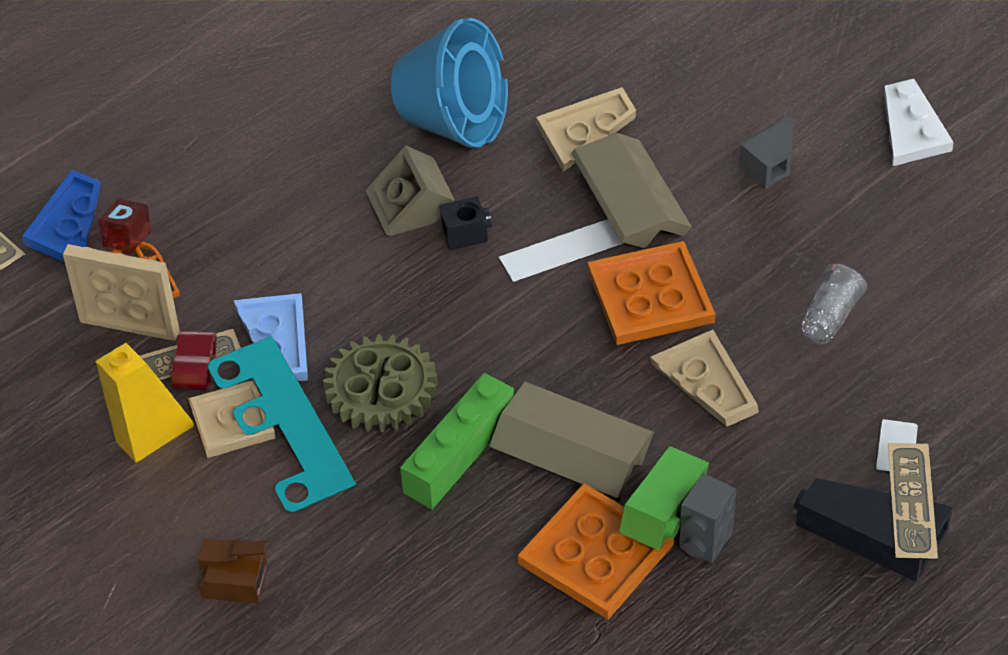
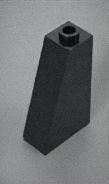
[794,478,953,582]

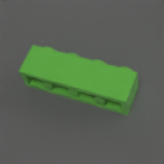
[400,373,514,509]

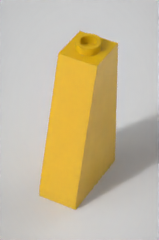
[96,343,194,463]

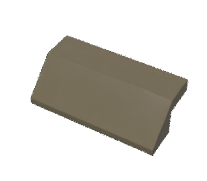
[571,133,692,248]
[489,382,654,499]

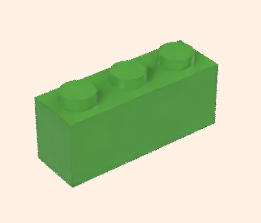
[619,446,709,550]

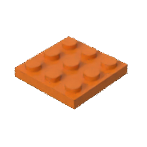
[587,241,716,345]
[518,483,674,620]

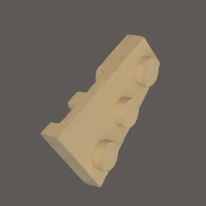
[536,87,636,172]
[650,329,759,427]

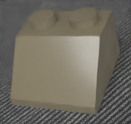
[365,146,455,236]

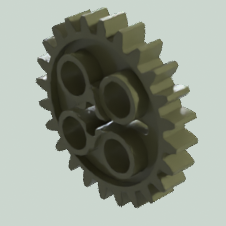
[323,334,438,433]

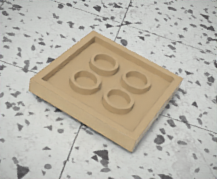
[63,244,180,341]

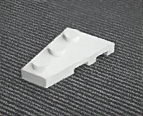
[884,79,954,166]

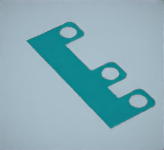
[208,336,357,512]

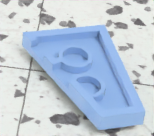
[233,293,308,381]

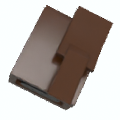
[198,538,268,604]

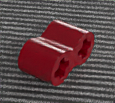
[171,330,217,390]

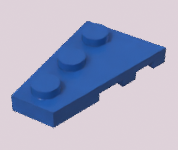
[22,170,101,262]

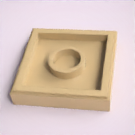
[188,380,276,458]

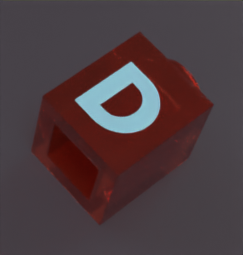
[98,198,151,253]

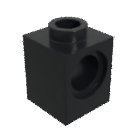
[439,196,492,250]

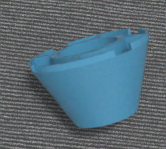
[391,18,508,148]

